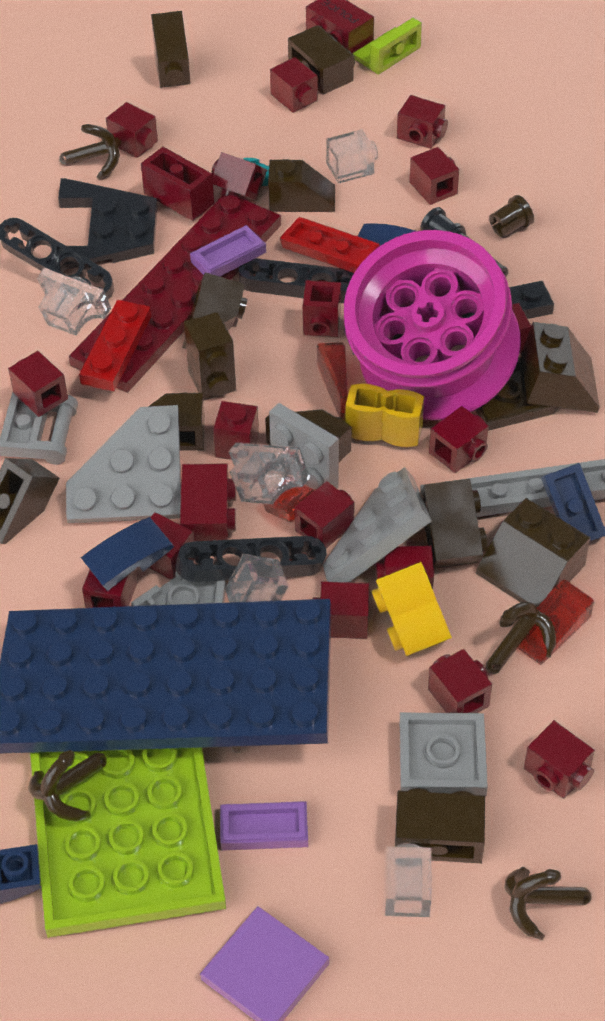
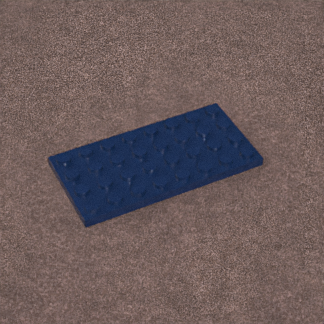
[0,599,332,754]

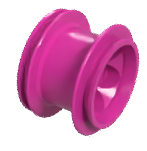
[344,230,521,420]

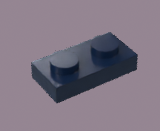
[541,463,605,541]

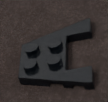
[58,178,158,274]

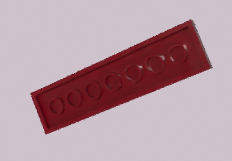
[69,195,281,393]

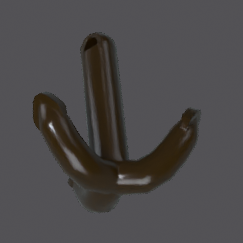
[59,124,121,180]
[486,602,556,674]
[28,750,107,822]
[505,867,592,941]

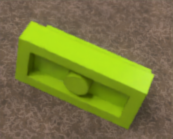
[353,18,422,75]

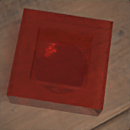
[262,479,314,523]

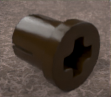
[489,195,534,237]

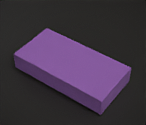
[190,225,266,277]
[220,801,308,851]

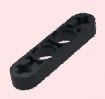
[0,218,114,303]
[239,258,354,303]
[175,536,327,582]

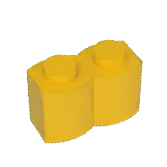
[346,384,424,447]
[371,562,452,656]

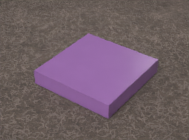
[200,906,329,1021]

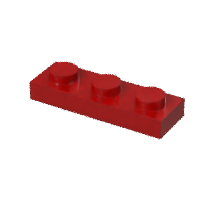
[280,217,380,273]
[79,300,152,392]

